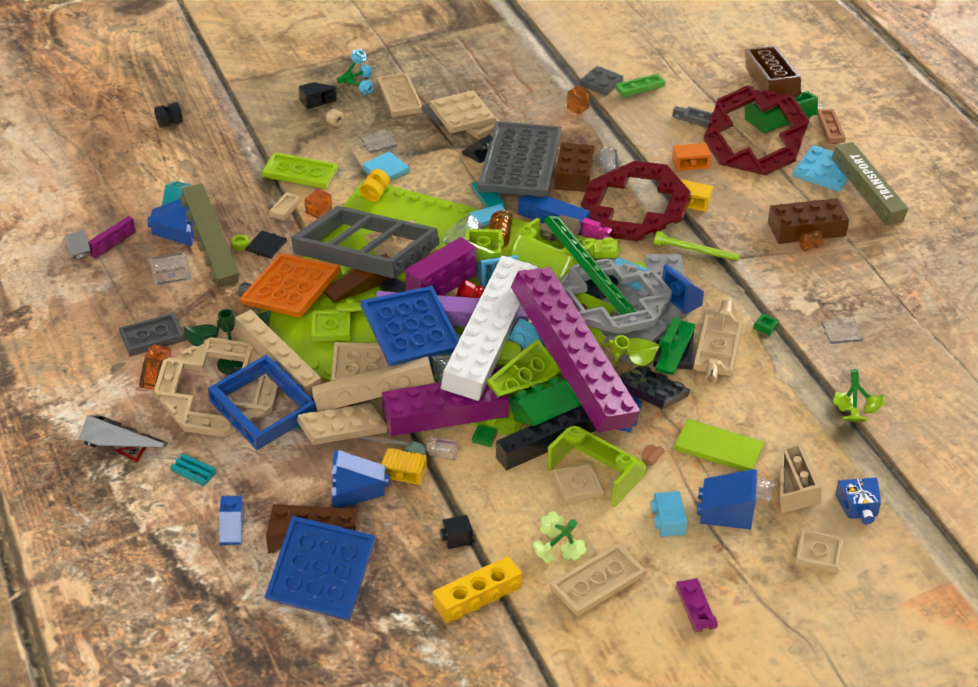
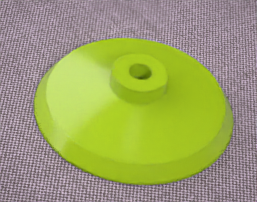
[334,298,362,311]

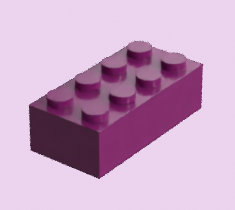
[405,237,477,296]

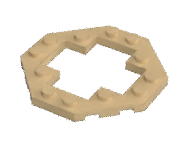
[154,337,279,437]

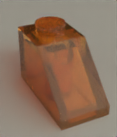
[139,344,172,390]

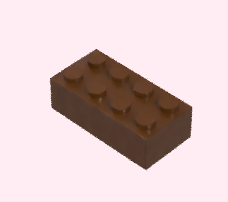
[768,198,849,244]

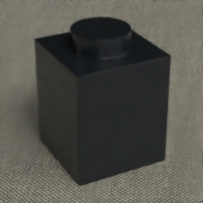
[439,515,473,549]

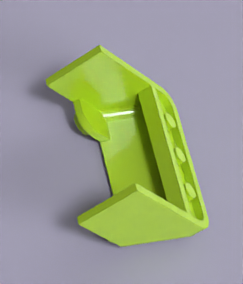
[507,218,595,282]
[547,426,646,507]

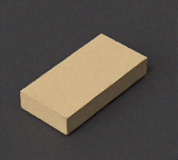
[269,192,302,221]

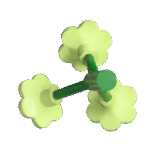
[532,511,587,563]

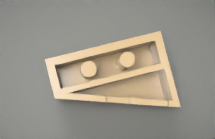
[780,442,821,513]

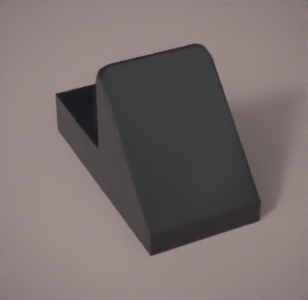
[461,134,493,163]

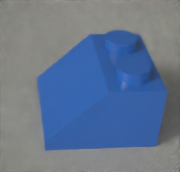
[662,264,704,314]

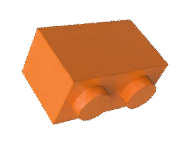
[672,143,711,171]

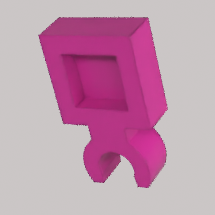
[581,218,612,240]

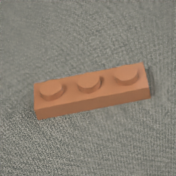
[817,109,846,144]

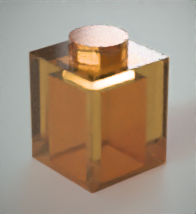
[566,86,590,115]
[304,189,332,218]

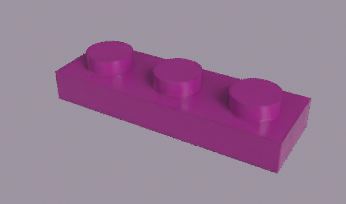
[88,216,136,259]

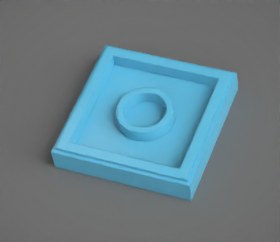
[362,151,410,181]

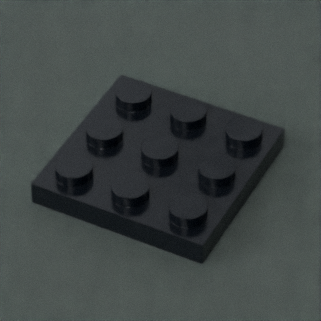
[618,366,690,409]

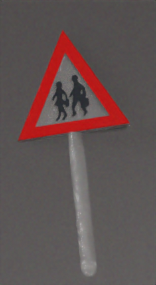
[114,446,179,464]

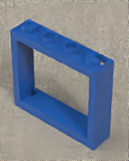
[208,355,316,450]

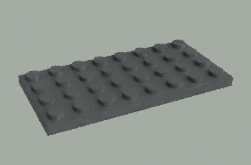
[478,121,562,197]

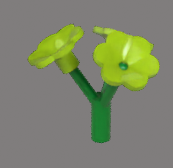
[832,369,885,422]

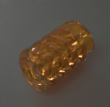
[489,210,513,249]

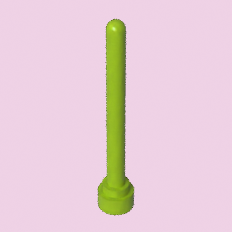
[654,231,740,261]

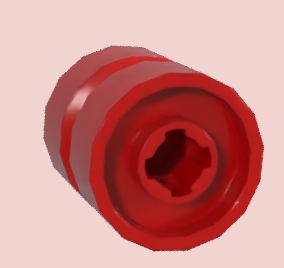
[456,279,486,298]

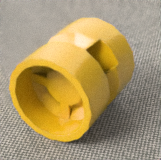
[360,169,391,202]

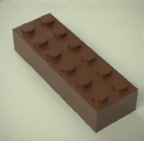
[745,45,801,98]

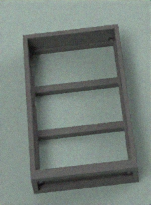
[290,206,440,279]

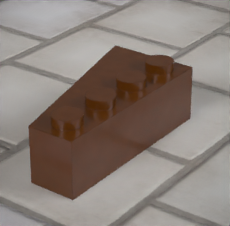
[266,504,359,553]

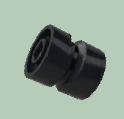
[154,102,183,128]

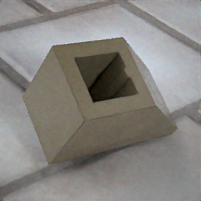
[539,215,581,245]

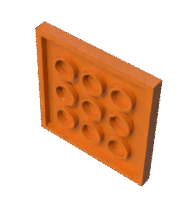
[239,253,341,318]

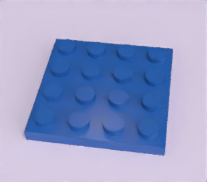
[360,286,459,367]
[264,516,376,621]

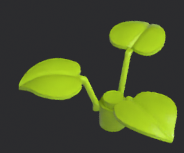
[588,326,659,368]

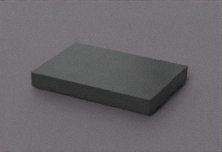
[119,313,185,357]

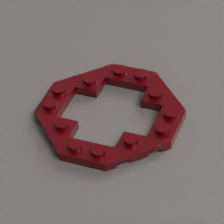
[704,86,809,175]
[581,161,691,241]

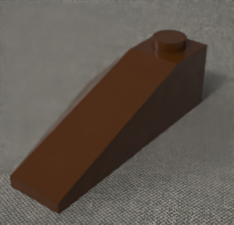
[323,253,391,303]

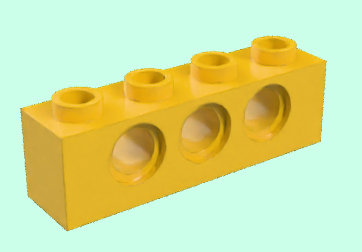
[432,556,522,624]

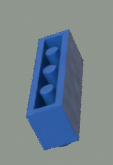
[518,195,590,235]

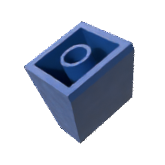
[697,469,757,530]

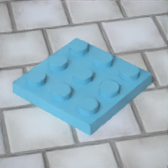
[792,145,849,192]

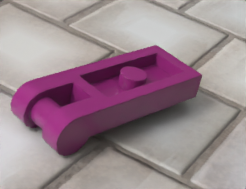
[676,578,718,633]

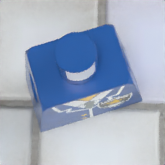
[835,477,881,525]

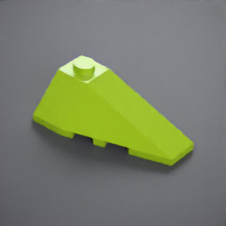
[486,339,561,397]

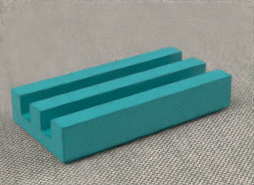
[170,453,216,486]

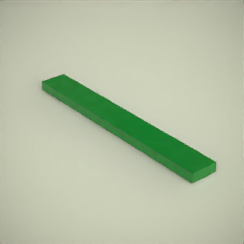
[543,216,637,315]

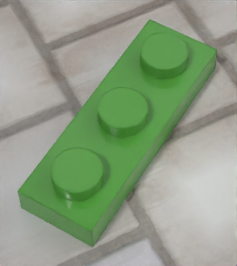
[615,73,666,98]

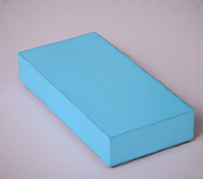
[468,204,508,229]

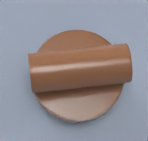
[642,445,665,466]

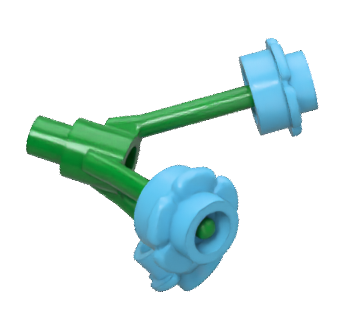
[337,49,374,96]

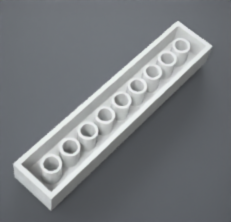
[441,256,538,401]

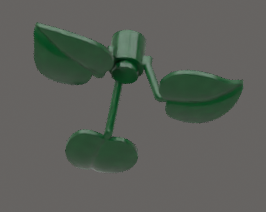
[184,309,271,375]

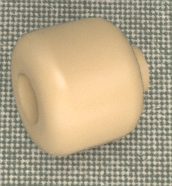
[326,109,344,127]

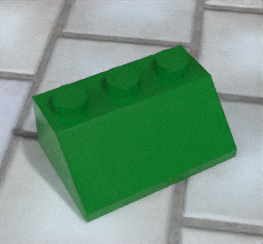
[509,376,581,426]

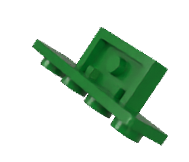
[655,317,696,375]

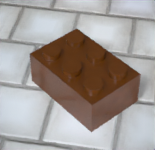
[555,143,595,192]

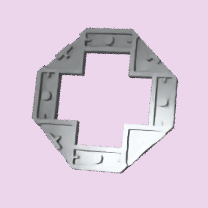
[560,258,672,334]

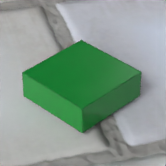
[753,314,779,335]
[472,424,498,447]

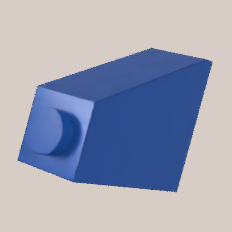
[148,199,194,246]
[331,450,390,508]

